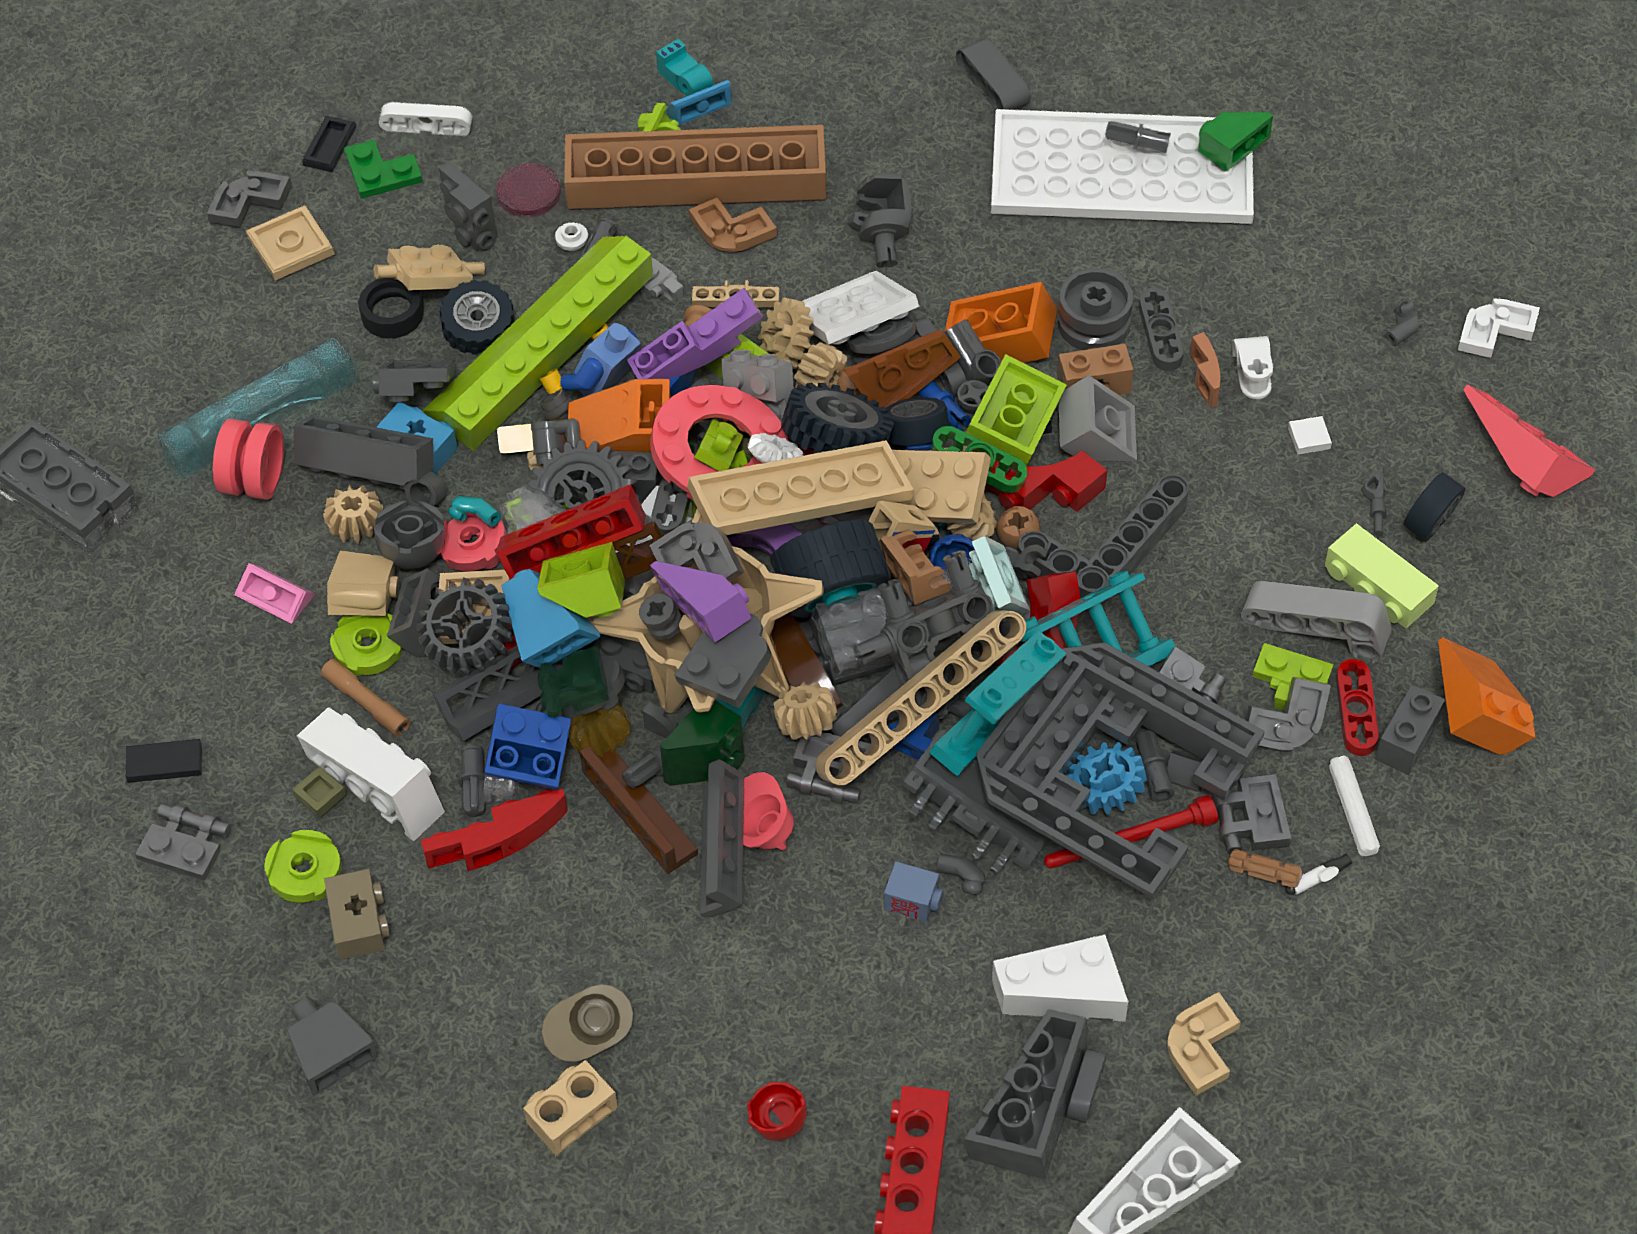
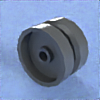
[1058,268,1133,350]

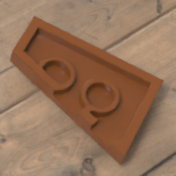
[843,329,961,408]

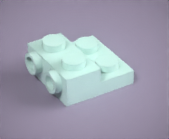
[969,536,1030,622]

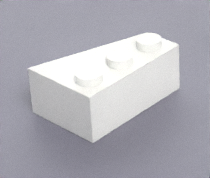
[992,935,1128,1022]

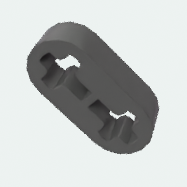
[651,480,691,535]
[1067,1049,1107,1123]

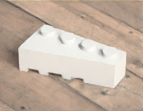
[297,707,445,841]
[1068,1107,1241,1234]

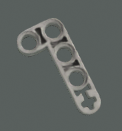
[1241,581,1392,663]

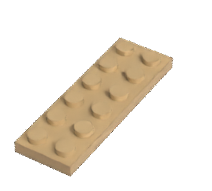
[687,440,914,535]

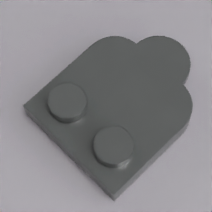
[674,613,771,708]

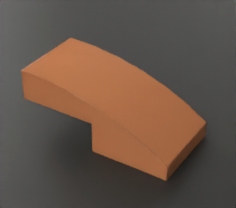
[1190,332,1220,408]

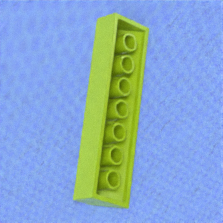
[422,236,653,452]

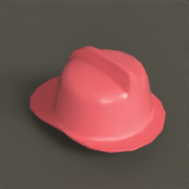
[743,772,794,851]

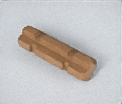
[1228,849,1302,888]

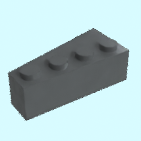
[964,1009,1090,1179]

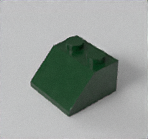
[660,700,745,786]

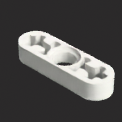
[379,102,472,136]

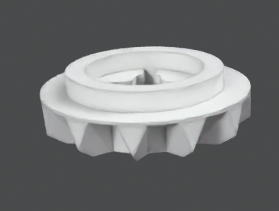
[747,433,803,463]

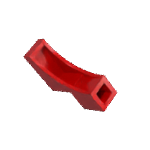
[984,450,1107,512]

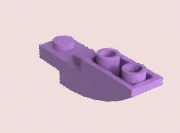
[627,288,763,379]

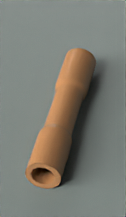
[321,659,411,737]

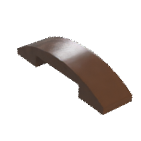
[771,613,843,709]

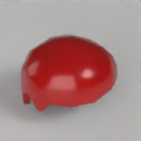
[747,1082,807,1141]

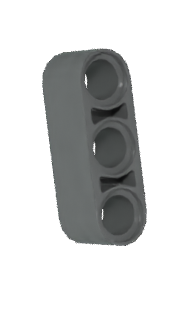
[956,38,1031,110]

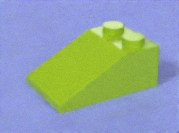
[965,354,1067,466]

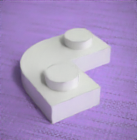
[1458,299,1540,358]

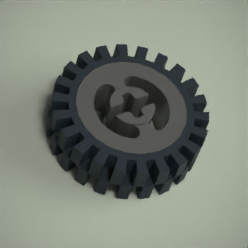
[781,382,894,454]

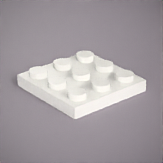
[802,271,919,345]

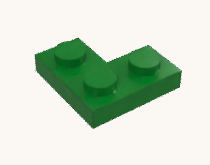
[344,140,423,199]

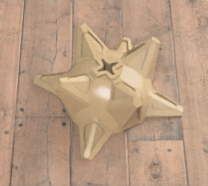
[587,508,823,713]

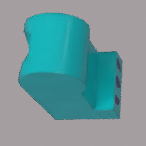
[656,39,714,96]

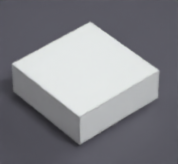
[1288,416,1332,455]

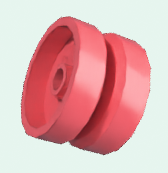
[213,418,284,500]

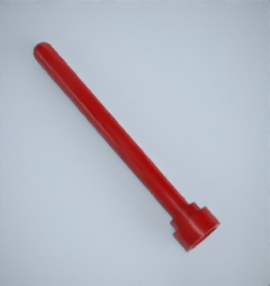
[1044,794,1218,869]

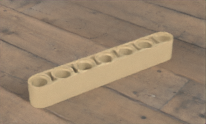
[815,610,1026,785]

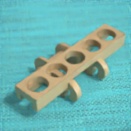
[692,280,779,307]

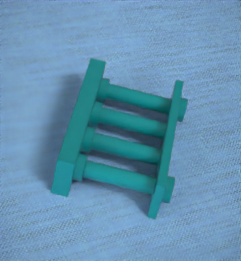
[1019,570,1175,667]
[929,630,1067,777]

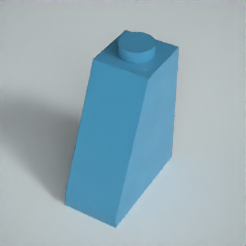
[501,569,600,669]

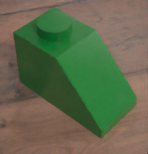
[1198,112,1273,172]

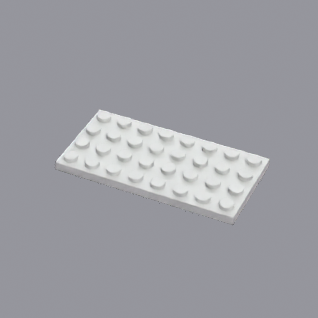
[991,109,1254,224]

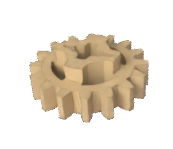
[758,297,814,369]

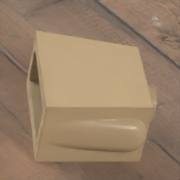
[327,551,399,616]

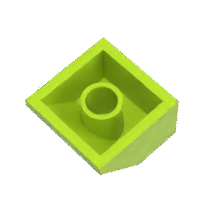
[537,542,625,618]

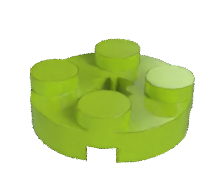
[330,613,402,676]
[265,830,342,903]

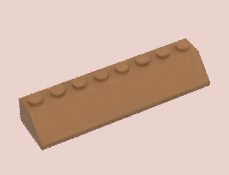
[564,125,826,209]

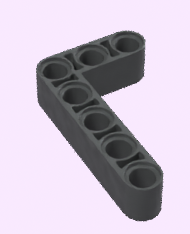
[1018,474,1189,610]

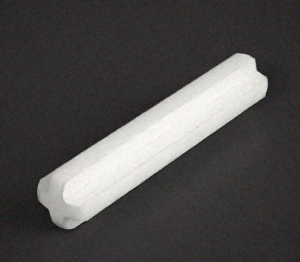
[1329,755,1380,856]

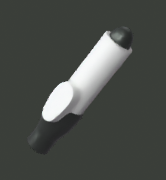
[1285,854,1352,895]

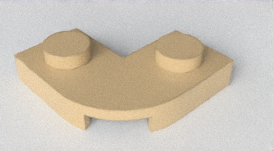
[1167,992,1241,1096]

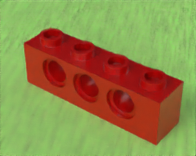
[496,484,646,580]
[874,1086,950,1234]

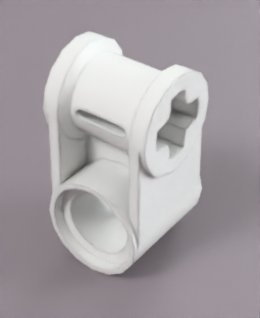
[1232,336,1273,399]

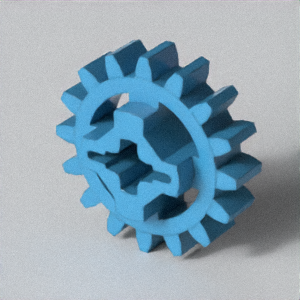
[1066,742,1147,815]

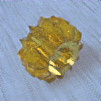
[568,703,631,758]

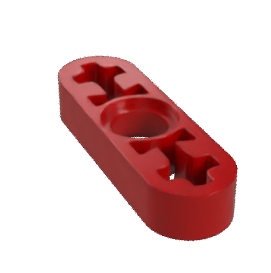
[1336,659,1379,756]

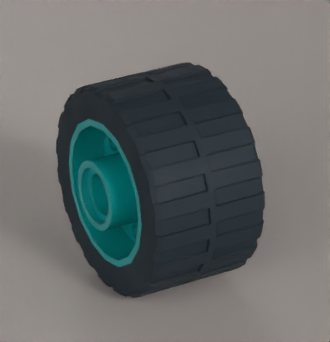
[770,520,892,618]

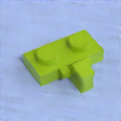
[1252,643,1334,711]

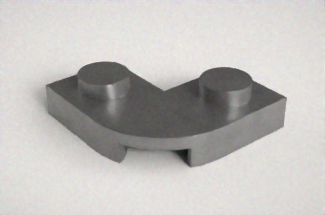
[207,171,292,227]
[650,522,744,582]
[1246,676,1331,750]

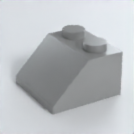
[1058,375,1137,461]

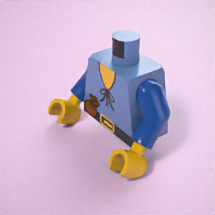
[540,323,641,396]

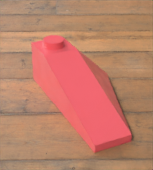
[1463,384,1595,497]

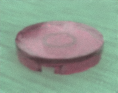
[496,163,561,217]

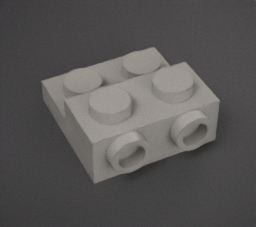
[721,350,794,429]

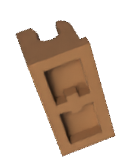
[880,531,951,605]

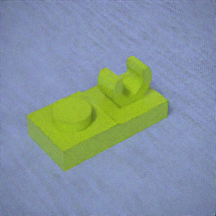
[694,419,743,471]

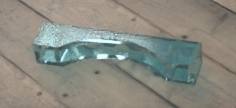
[157,337,357,479]

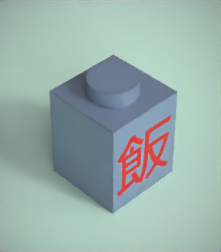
[884,861,944,922]

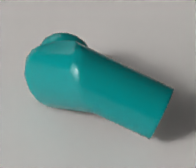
[448,496,501,527]

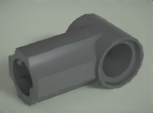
[944,320,1001,385]

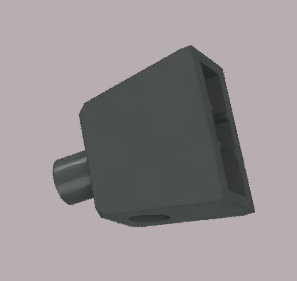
[287,998,378,1096]

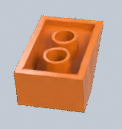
[945,282,1057,363]
[1438,637,1536,754]

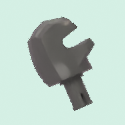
[849,174,912,268]

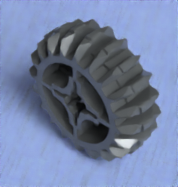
[416,577,513,675]

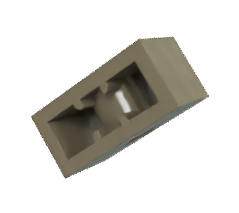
[324,869,390,960]

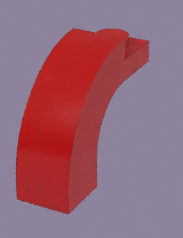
[980,571,1080,668]

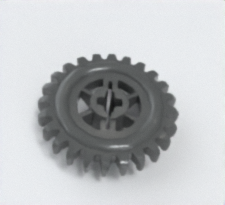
[525,439,639,524]

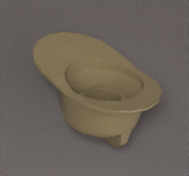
[542,984,633,1062]

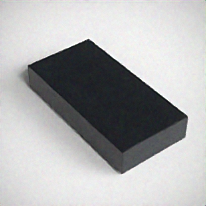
[302,115,356,173]
[126,739,202,783]

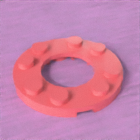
[650,385,789,500]

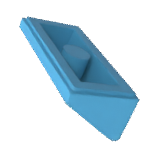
[666,80,731,125]

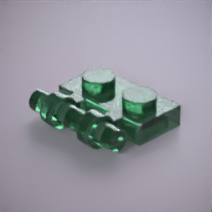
[537,646,610,718]

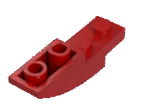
[421,789,568,871]

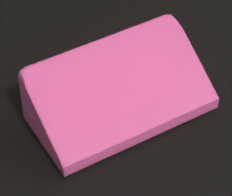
[234,563,316,624]

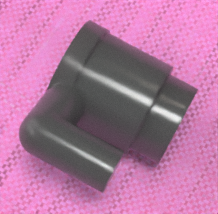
[530,419,581,465]

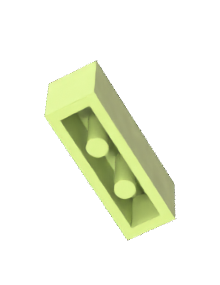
[1325,523,1439,629]

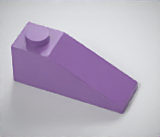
[650,561,751,642]

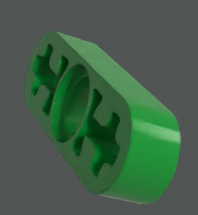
[931,426,1027,493]

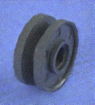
[847,314,920,365]

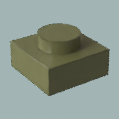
[292,766,347,818]

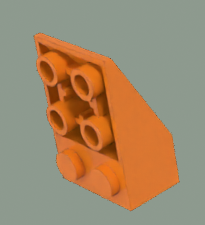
[568,379,671,452]

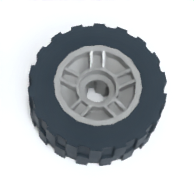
[440,280,515,355]

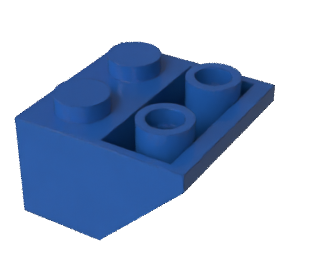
[484,703,571,790]

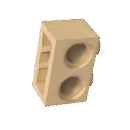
[523,1060,618,1156]

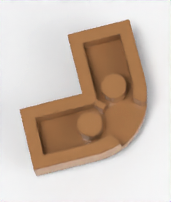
[689,197,777,252]

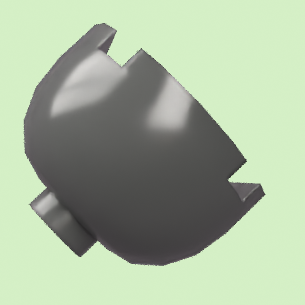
[374,501,445,569]

